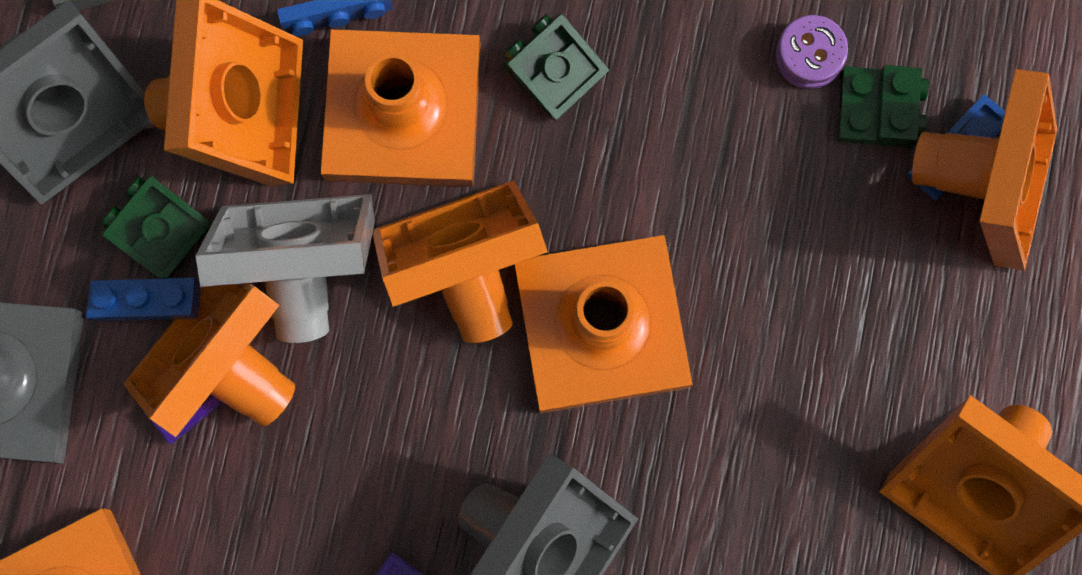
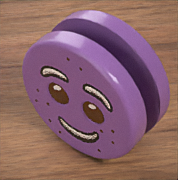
[775,15,848,89]

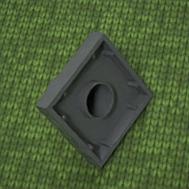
[0,0,152,205]
[0,302,85,464]
[458,453,638,575]

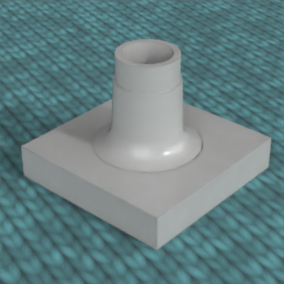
[196,194,375,343]

